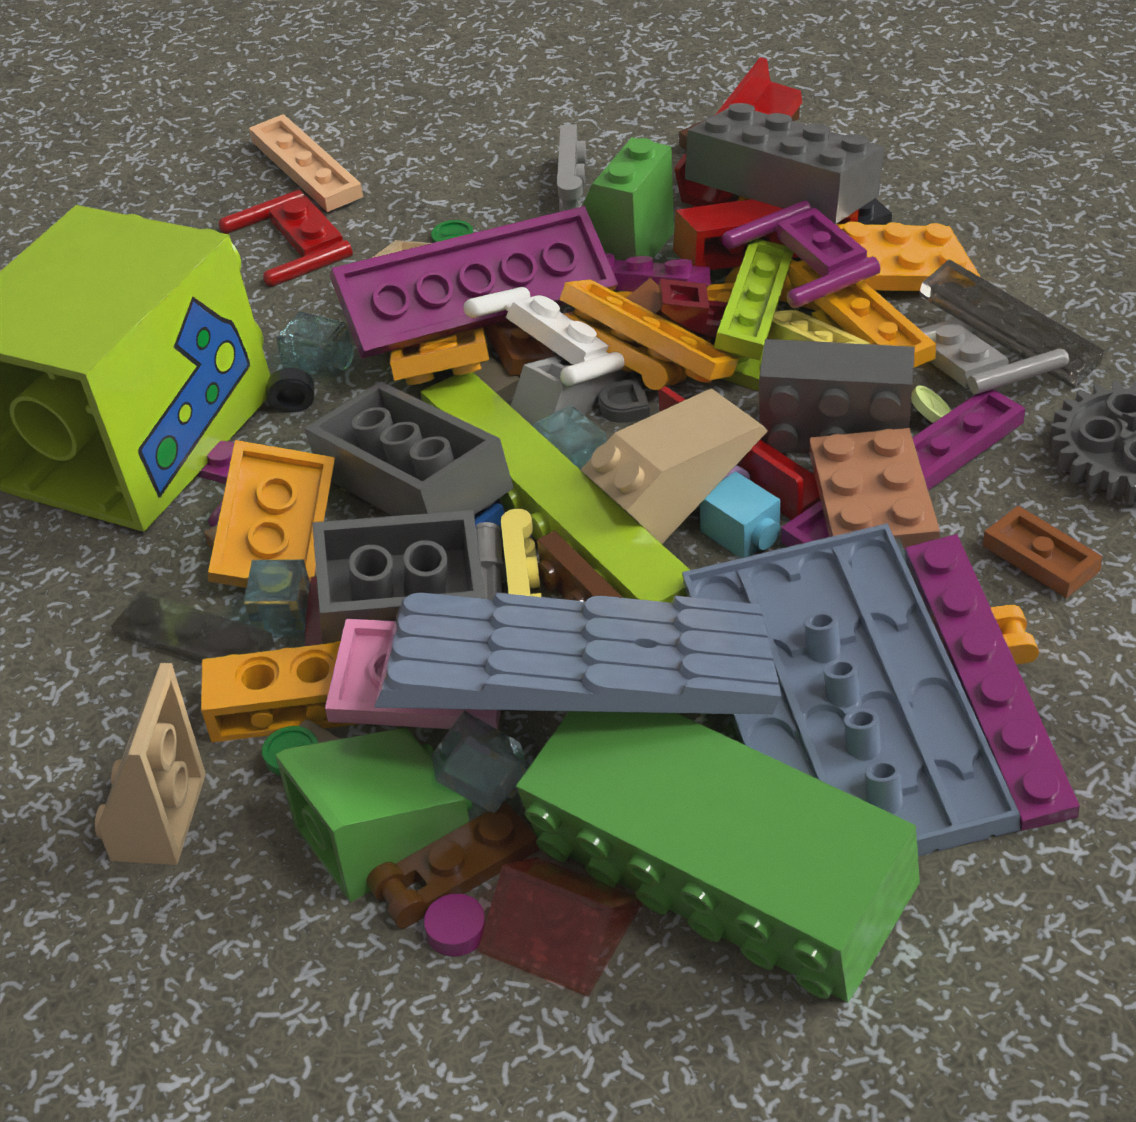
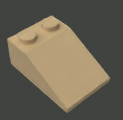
[581,388,767,544]
[95,663,206,865]

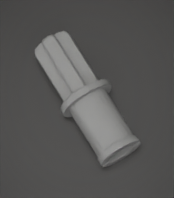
[476,522,507,600]

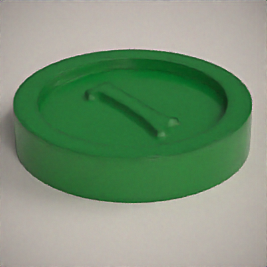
[431,220,474,243]
[262,726,318,776]

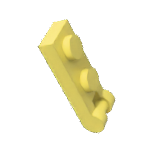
[501,509,542,597]

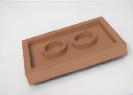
[809,428,940,550]

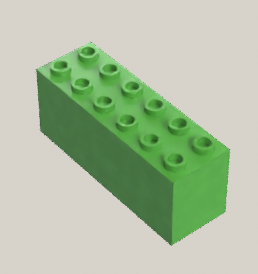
[516,711,920,1003]

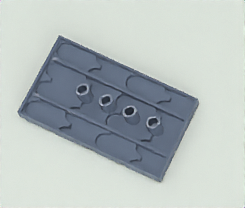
[682,523,1020,857]
[374,593,782,715]

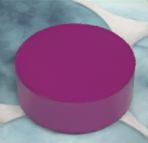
[424,894,487,957]

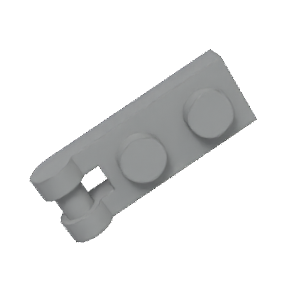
[557,124,586,212]

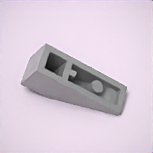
[511,355,630,438]

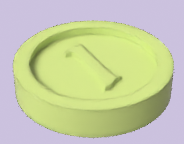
[911,385,952,423]

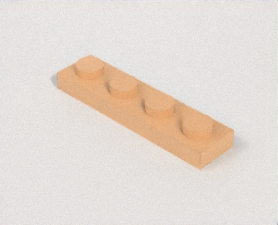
[249,114,363,212]

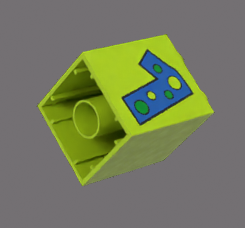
[0,205,271,532]

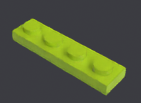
[714,239,794,360]

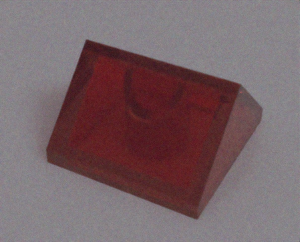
[479,857,642,997]

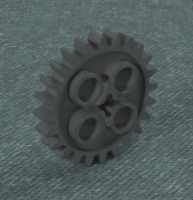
[1049,380,1136,505]

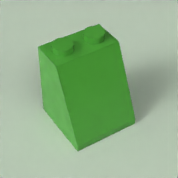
[582,137,674,260]
[275,727,473,902]

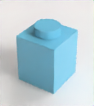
[700,471,780,558]

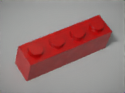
[673,199,859,270]

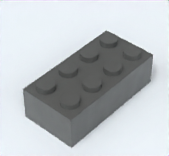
[685,103,885,224]
[304,381,514,516]

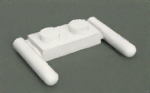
[463,287,624,386]

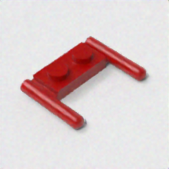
[218,189,353,287]

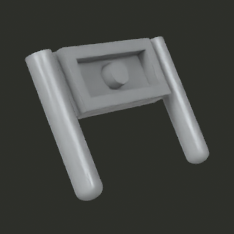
[920,306,1069,395]

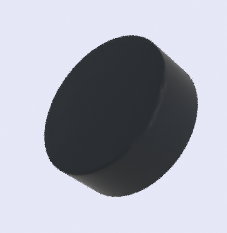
[267,367,314,413]

